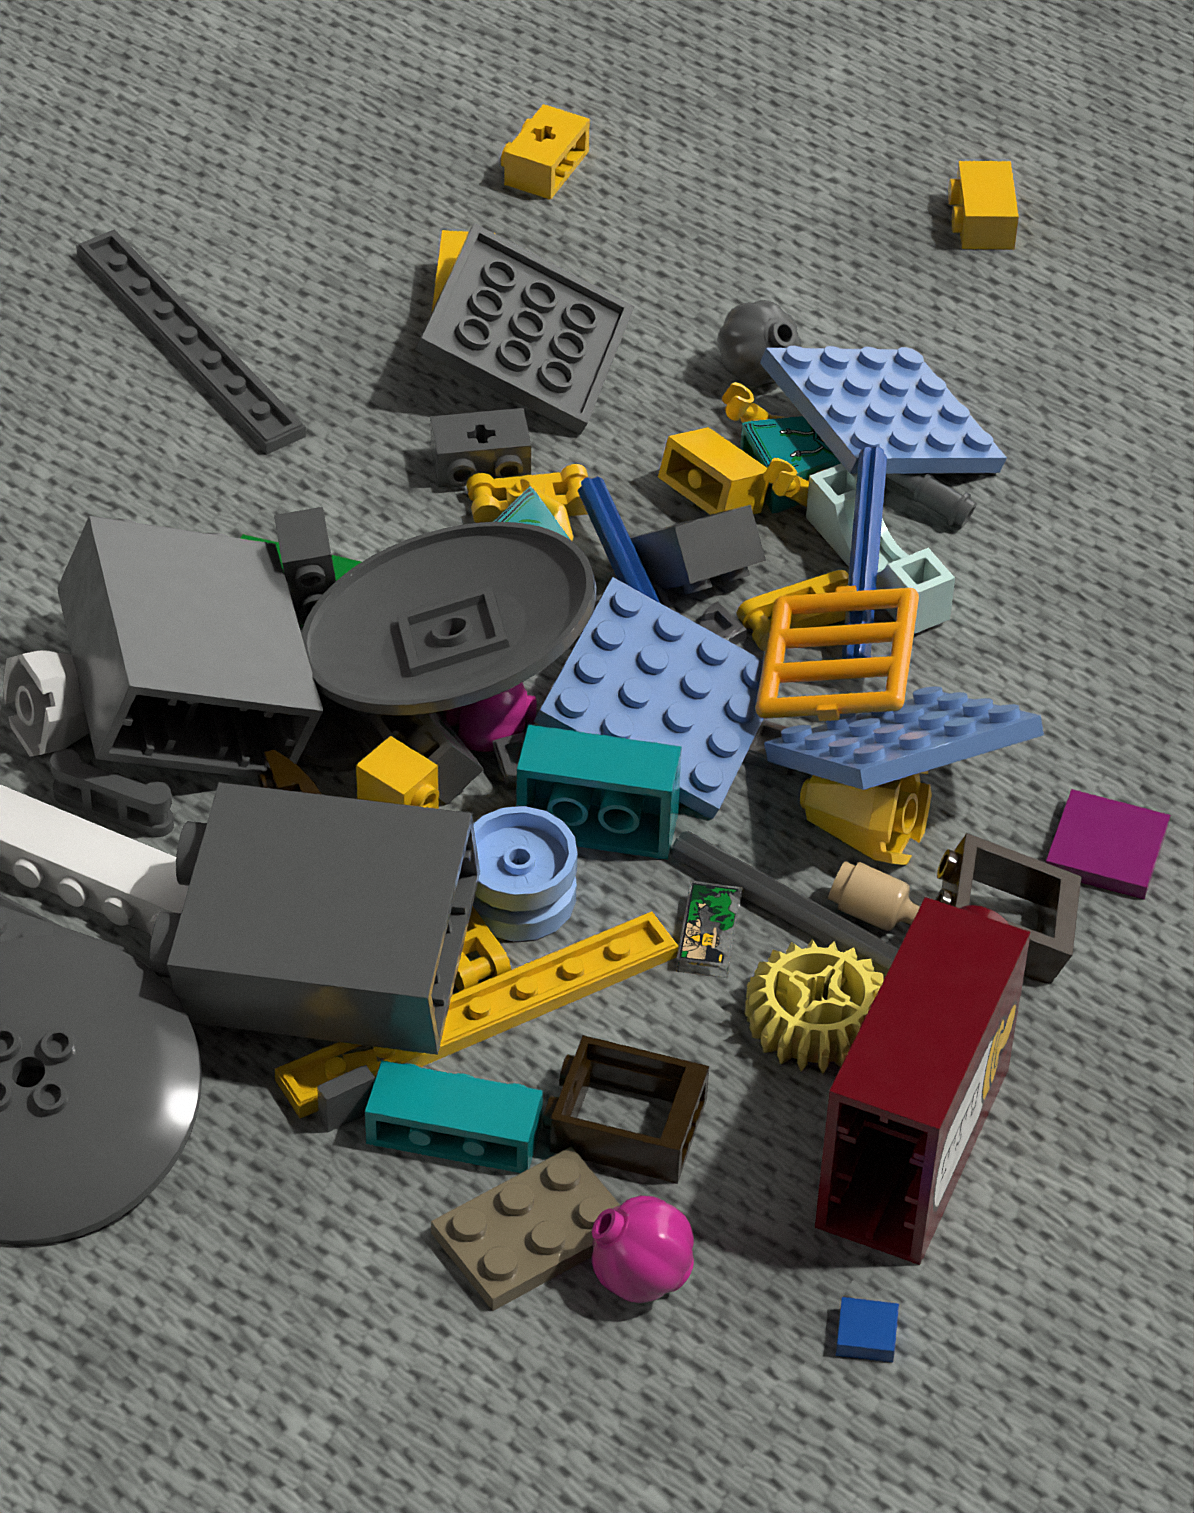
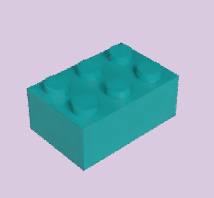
[516,725,682,860]

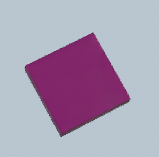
[1046,789,1171,900]

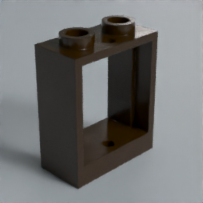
[935,833,1081,984]
[543,1035,709,1184]

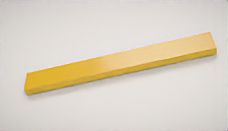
[275,911,679,1118]

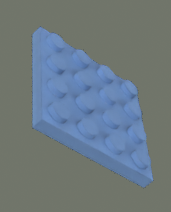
[760,346,1007,474]
[533,577,781,819]
[764,686,1044,790]

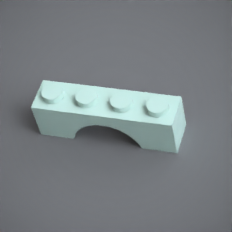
[806,463,955,634]

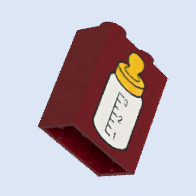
[815,897,1031,1265]

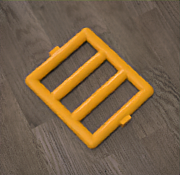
[755,586,919,721]

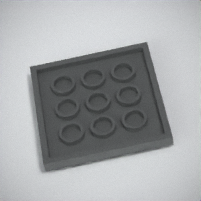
[415,223,634,435]

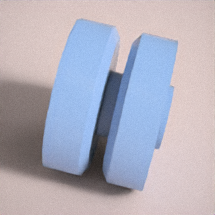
[473,806,578,942]

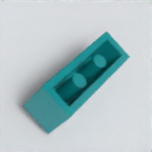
[365,1060,543,1173]

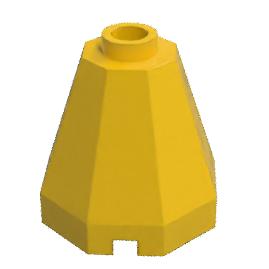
[800,771,932,865]

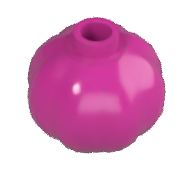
[443,682,537,752]
[592,1195,694,1303]

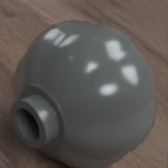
[717,300,801,387]

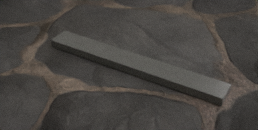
[76,229,306,455]

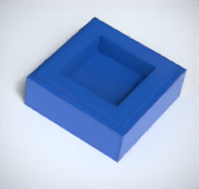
[836,1297,899,1363]

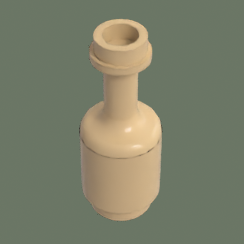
[828,861,920,931]

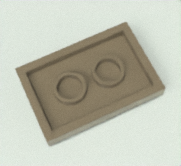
[431,1147,620,1311]

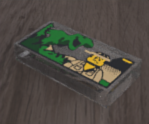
[676,881,742,978]

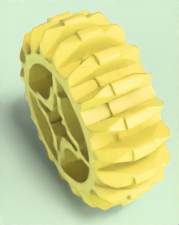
[745,939,884,1073]

